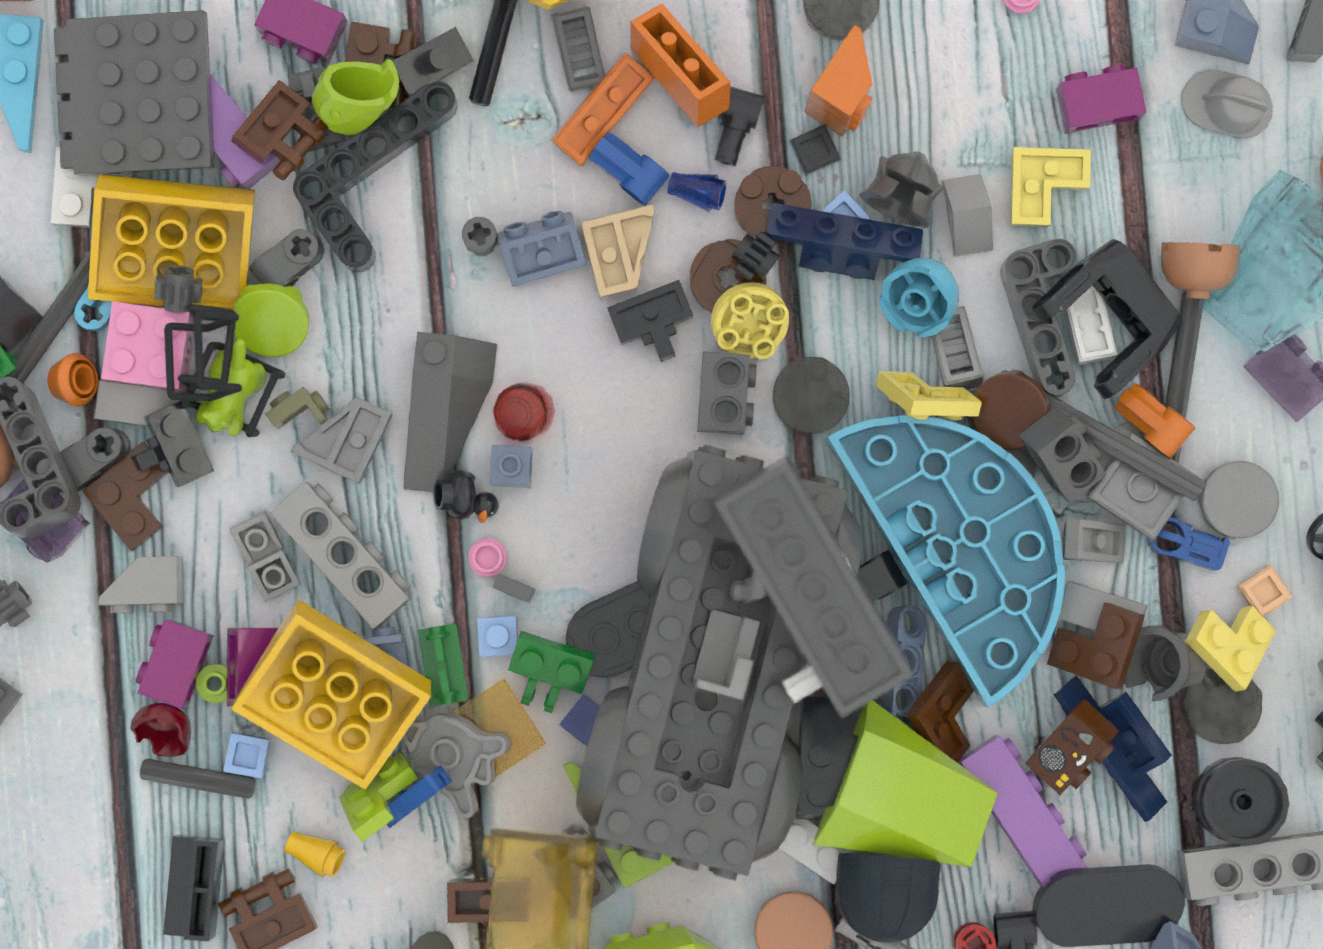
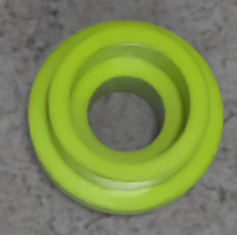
[196,664,227,703]

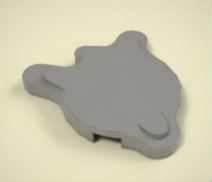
[402,713,512,819]

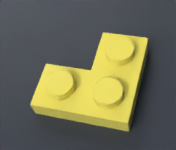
[1010,147,1091,227]
[875,371,982,420]
[1185,606,1276,692]

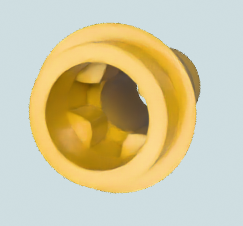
[284,831,346,878]

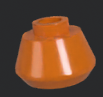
[47,353,98,406]

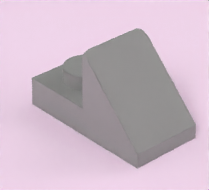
[1063,519,1125,563]

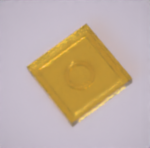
[452,678,546,786]

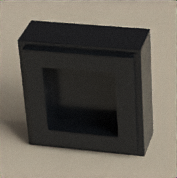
[789,124,841,177]

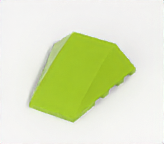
[812,700,998,867]

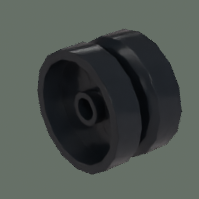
[1192,757,1289,846]

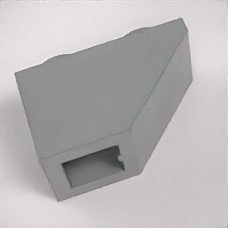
[99,556,184,613]

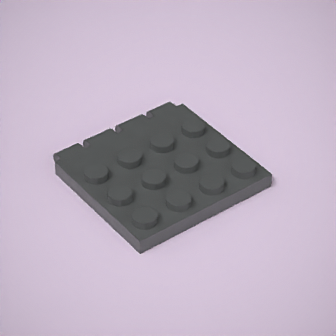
[54,10,215,176]

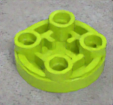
[233,284,310,357]

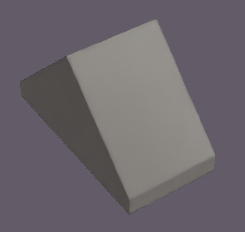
[942,174,993,256]

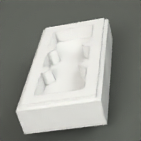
[1065,285,1117,365]

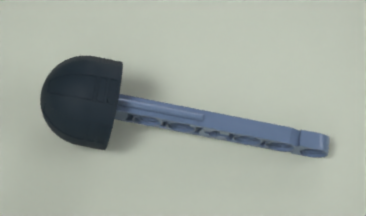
[835,605,941,943]

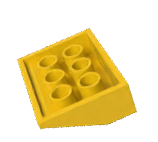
[88,174,255,310]
[231,599,431,790]

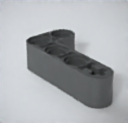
[1000,238,1077,398]
[0,376,81,539]

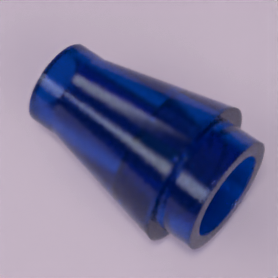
[667,172,727,212]

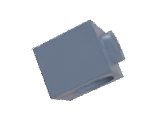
[490,445,533,488]

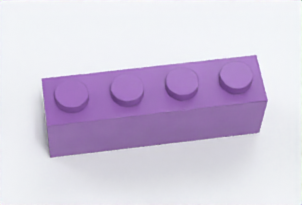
[210,74,280,189]
[958,735,1087,887]

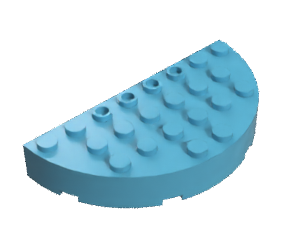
[825,415,1065,708]

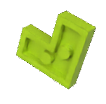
[339,751,418,842]

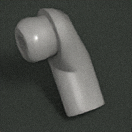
[730,569,768,604]

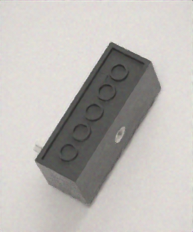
[715,455,913,718]

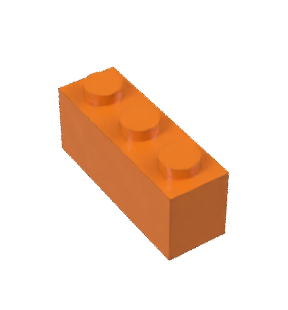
[630,4,730,127]

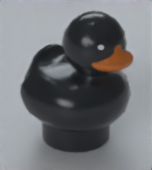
[434,470,499,523]

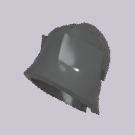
[859,151,944,229]
[1124,624,1207,702]

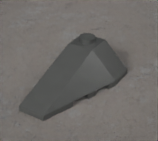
[403,332,497,492]

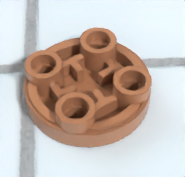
[754,891,833,949]

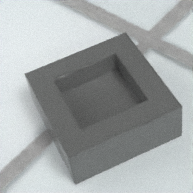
[492,573,536,603]

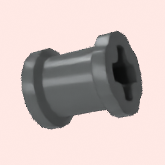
[462,217,498,256]

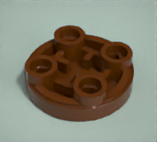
[971,370,1052,450]

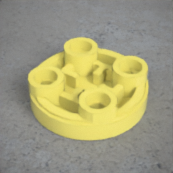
[711,282,789,360]

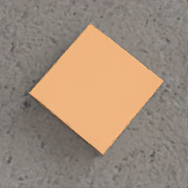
[1236,565,1293,617]

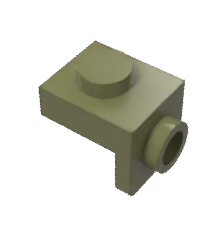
[265,387,330,429]

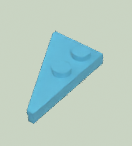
[0,14,44,153]

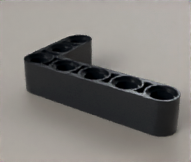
[293,81,457,272]

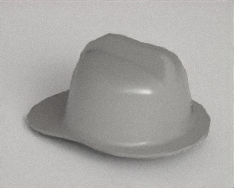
[1182,70,1273,138]

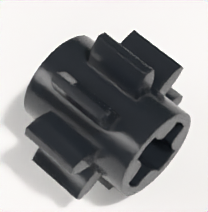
[731,232,780,281]

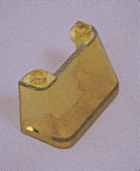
[483,827,598,949]

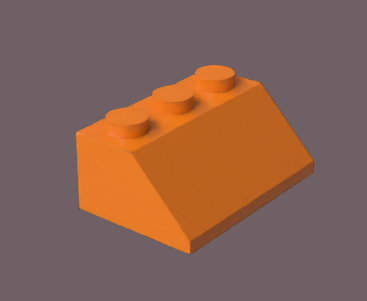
[804,25,873,137]

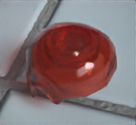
[492,382,555,442]

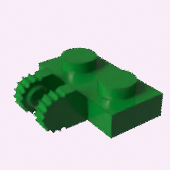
[508,631,595,713]

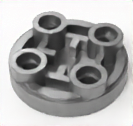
[1198,461,1279,539]

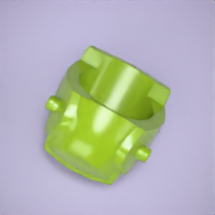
[312,59,399,135]

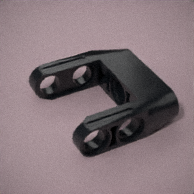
[1032,239,1182,399]

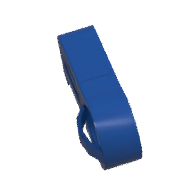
[1146,517,1230,571]
[386,765,452,828]

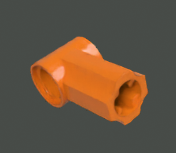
[1115,383,1196,458]

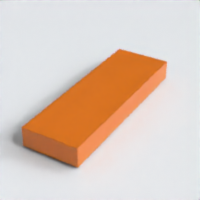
[550,53,655,166]

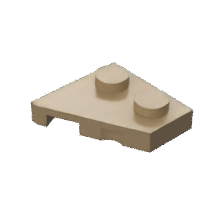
[581,204,654,299]

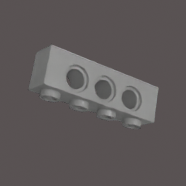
[270,481,412,629]
[1177,831,1323,906]

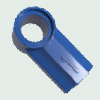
[589,131,670,206]

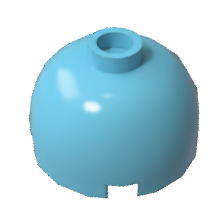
[879,257,959,337]

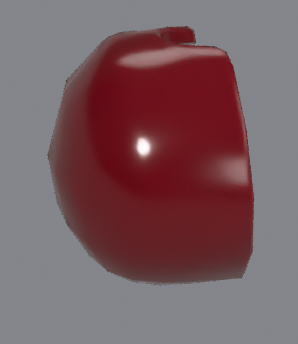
[130,703,191,757]

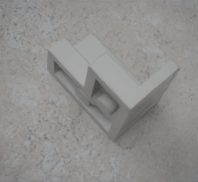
[691,610,760,700]

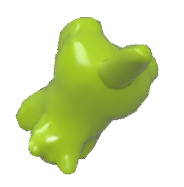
[195,338,266,437]

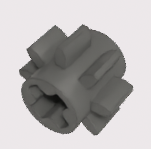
[154,266,203,313]
[0,579,33,627]

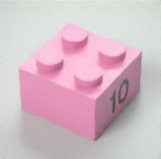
[101,301,194,393]

